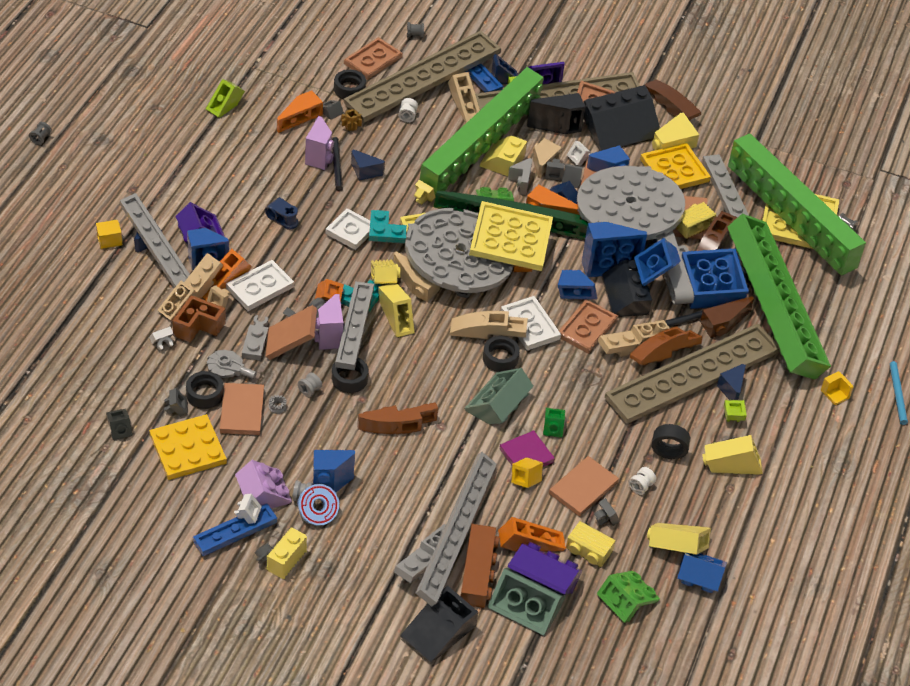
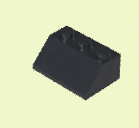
[602,260,652,317]

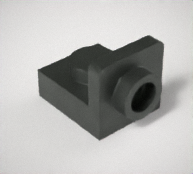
[106,408,132,440]

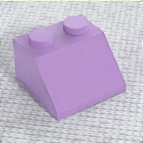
[305,116,334,170]
[314,294,343,350]

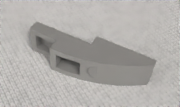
[394,524,446,583]

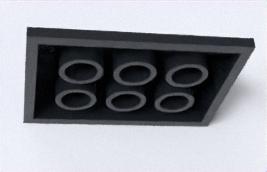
[584,85,660,151]

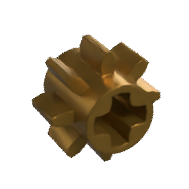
[341,109,362,131]

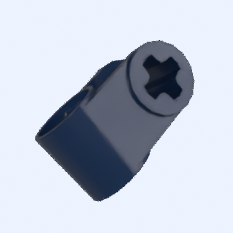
[264,197,299,229]

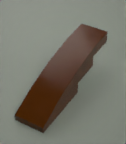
[644,79,701,120]

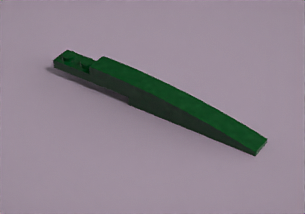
[433,191,589,240]

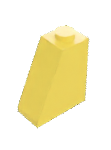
[652,113,699,150]
[378,283,414,337]
[702,435,763,475]
[647,523,711,554]

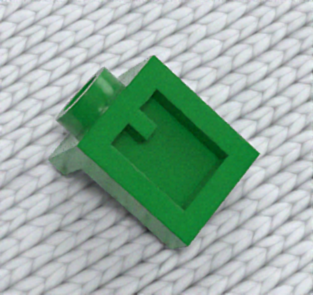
[543,408,565,437]

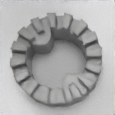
[269,395,287,414]

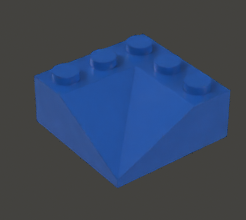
[581,222,647,277]
[681,248,749,309]

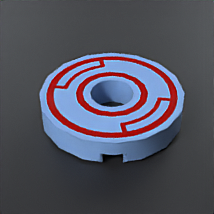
[298,484,339,526]

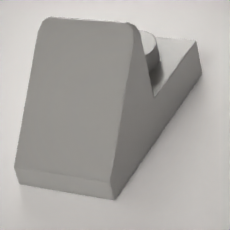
[508,158,533,195]

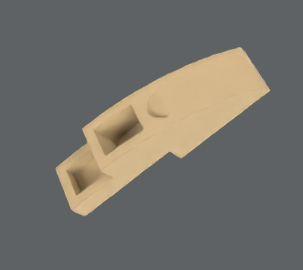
[158,253,223,321]
[450,311,528,339]
[598,320,669,357]

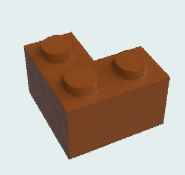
[173,295,226,343]

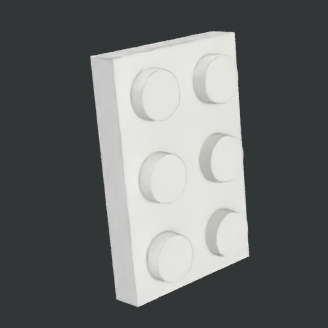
[226,260,294,311]
[501,296,561,351]

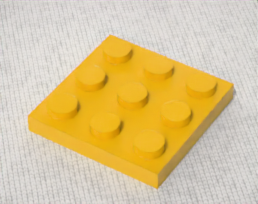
[640,143,711,189]
[149,414,227,480]

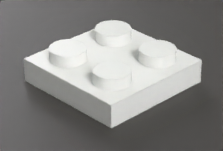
[326,209,370,250]

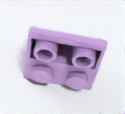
[235,460,292,508]

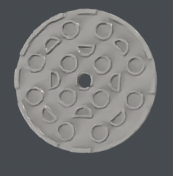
[577,166,685,240]
[405,208,514,293]

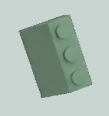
[464,368,534,425]
[487,567,567,635]

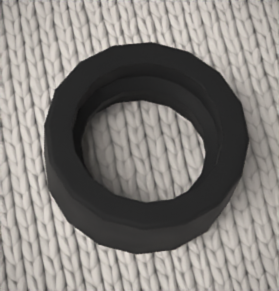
[334,69,366,99]
[483,336,520,372]
[331,358,369,393]
[186,371,224,409]
[651,424,691,459]

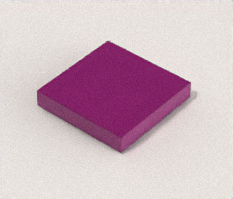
[499,430,555,467]

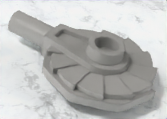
[207,349,257,379]

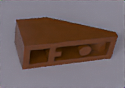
[700,296,754,338]

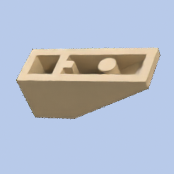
[448,72,480,123]
[393,251,440,302]

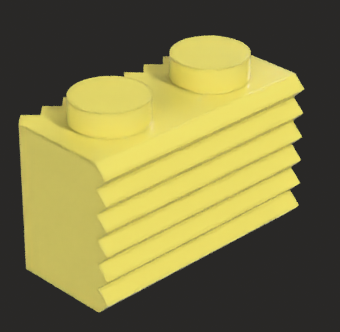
[676,202,716,238]
[371,259,400,284]
[566,521,616,567]
[266,528,307,579]

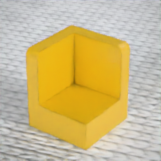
[96,220,122,249]
[820,371,854,405]
[511,458,543,488]

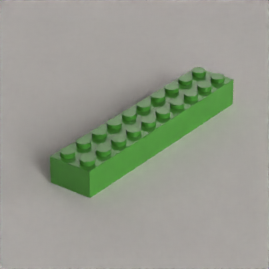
[419,67,544,197]
[728,134,866,276]
[728,213,831,379]

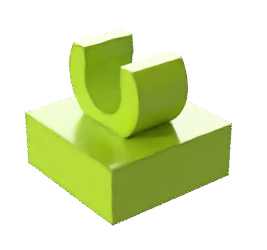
[724,400,747,422]

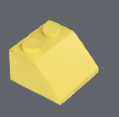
[480,136,527,176]

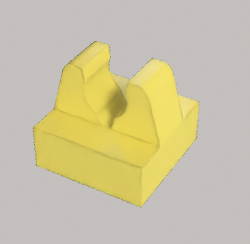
[414,180,435,205]

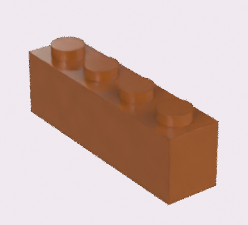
[461,524,499,608]

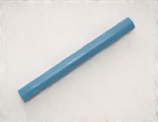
[889,361,908,425]

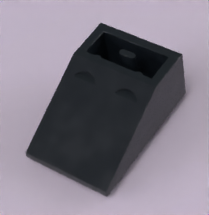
[527,93,586,134]
[400,585,478,664]

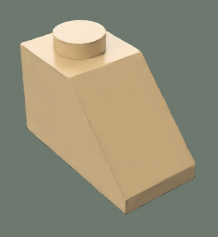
[533,138,562,178]

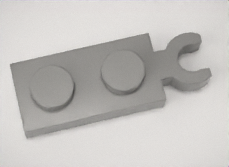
[242,315,268,361]

